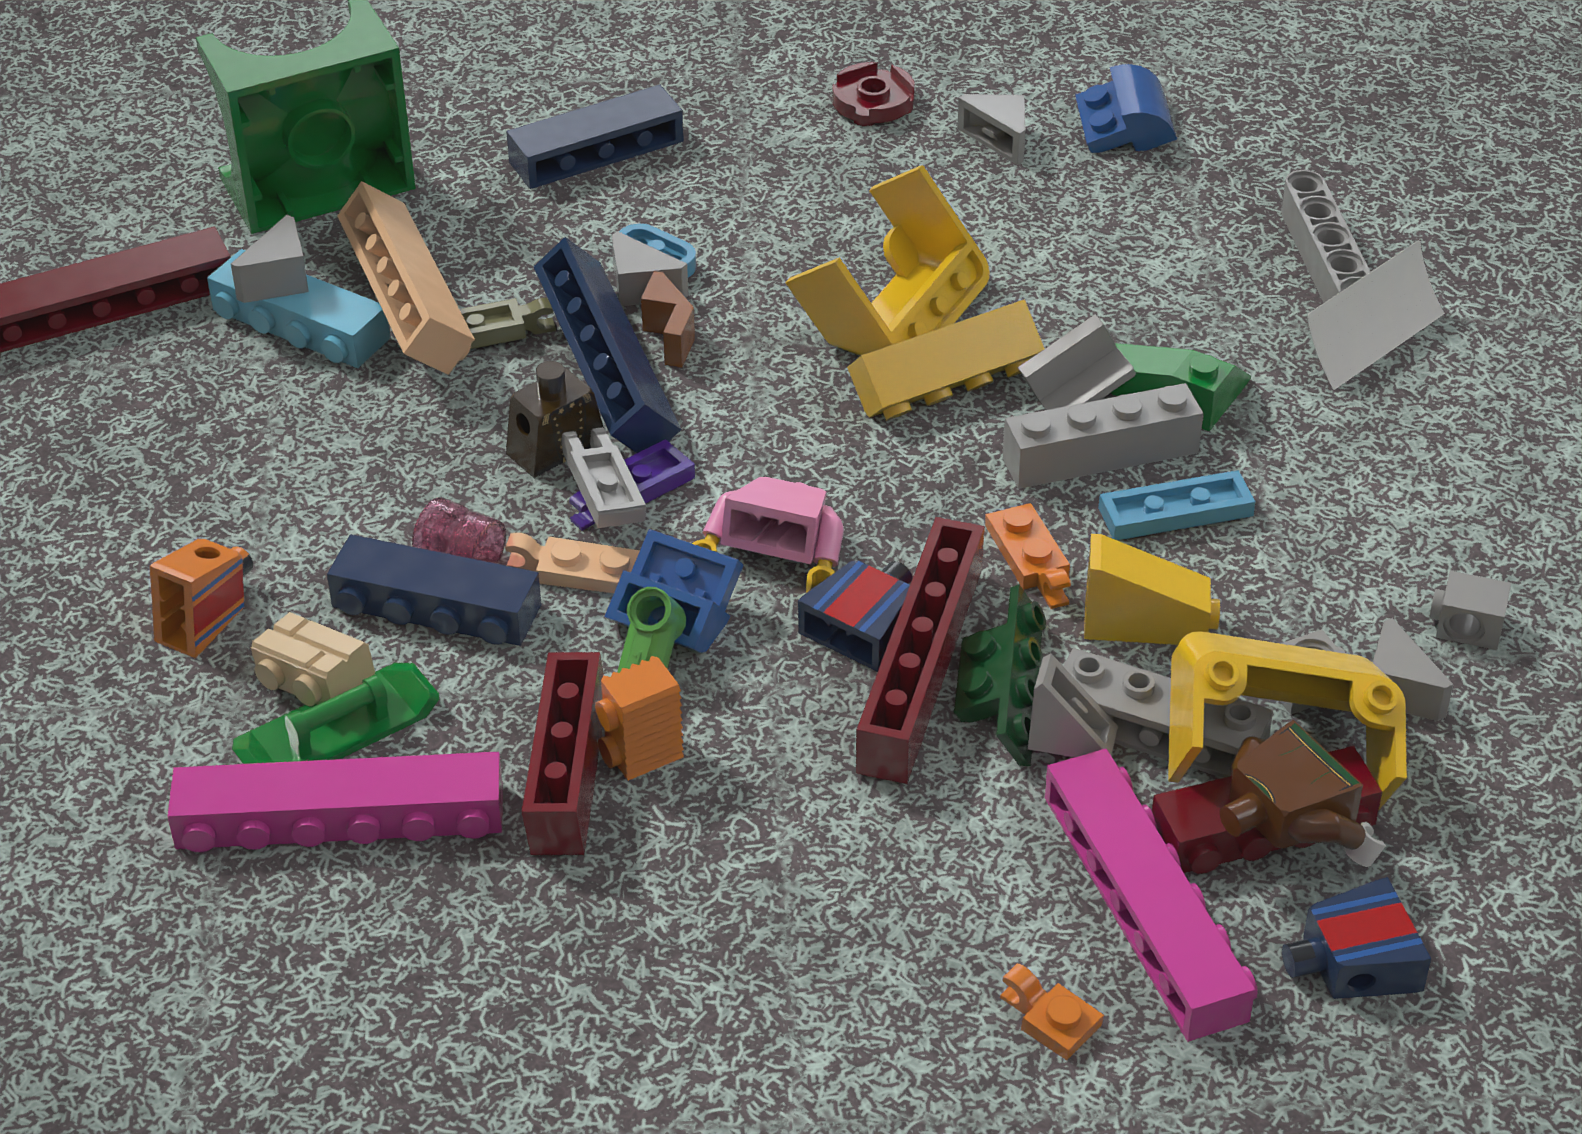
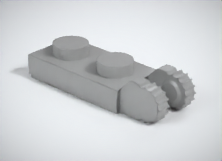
[561,427,646,528]

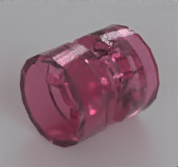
[412,497,506,564]

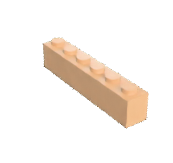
[337,181,475,375]

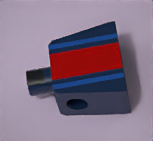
[798,561,913,672]
[1282,877,1431,999]

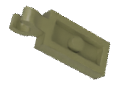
[460,298,556,349]

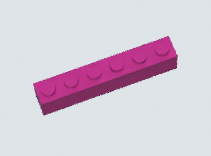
[1045,748,1258,1042]
[167,752,503,852]

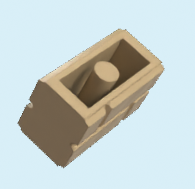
[251,612,375,706]

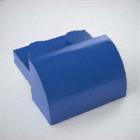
[1075,64,1177,153]
[604,529,744,653]

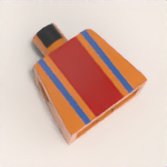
[150,539,253,658]

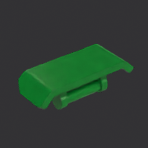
[232,663,439,764]

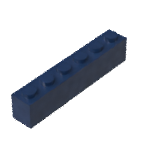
[533,237,682,453]

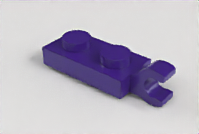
[569,439,695,531]

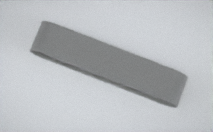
[1281,170,1371,303]

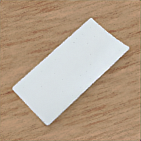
[1308,240,1445,390]

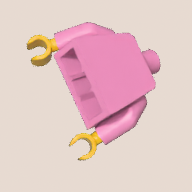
[692,477,844,593]

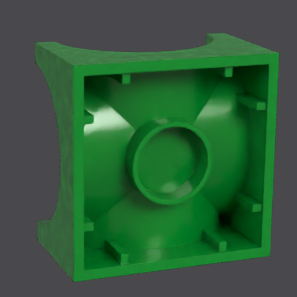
[196,0,416,234]

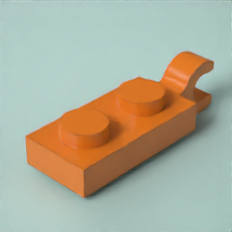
[985,503,1071,609]

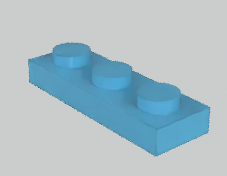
[1098,470,1255,540]

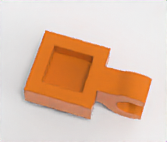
[1000,963,1104,1060]

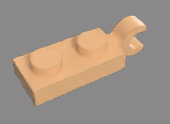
[505,533,640,593]

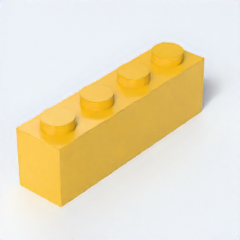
[847,299,1045,420]

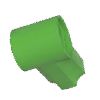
[617,587,686,673]

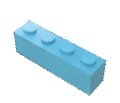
[207,249,391,368]

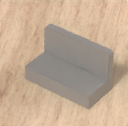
[1018,314,1136,410]

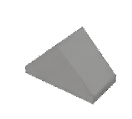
[957,94,1026,165]
[231,215,309,303]
[612,231,688,306]
[1373,618,1453,721]
[1028,653,1118,757]

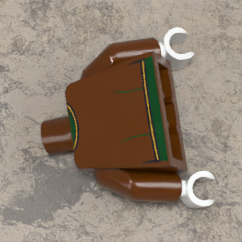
[1220,720,1386,867]

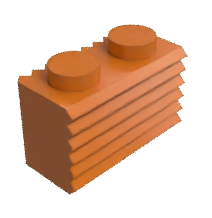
[595,656,684,781]

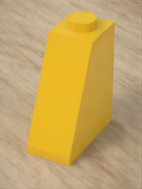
[1084,534,1220,645]

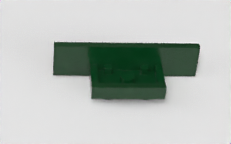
[954,584,1046,766]

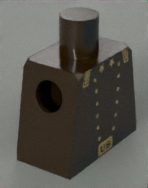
[506,361,604,478]

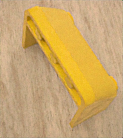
[785,165,990,356]
[1168,632,1407,810]

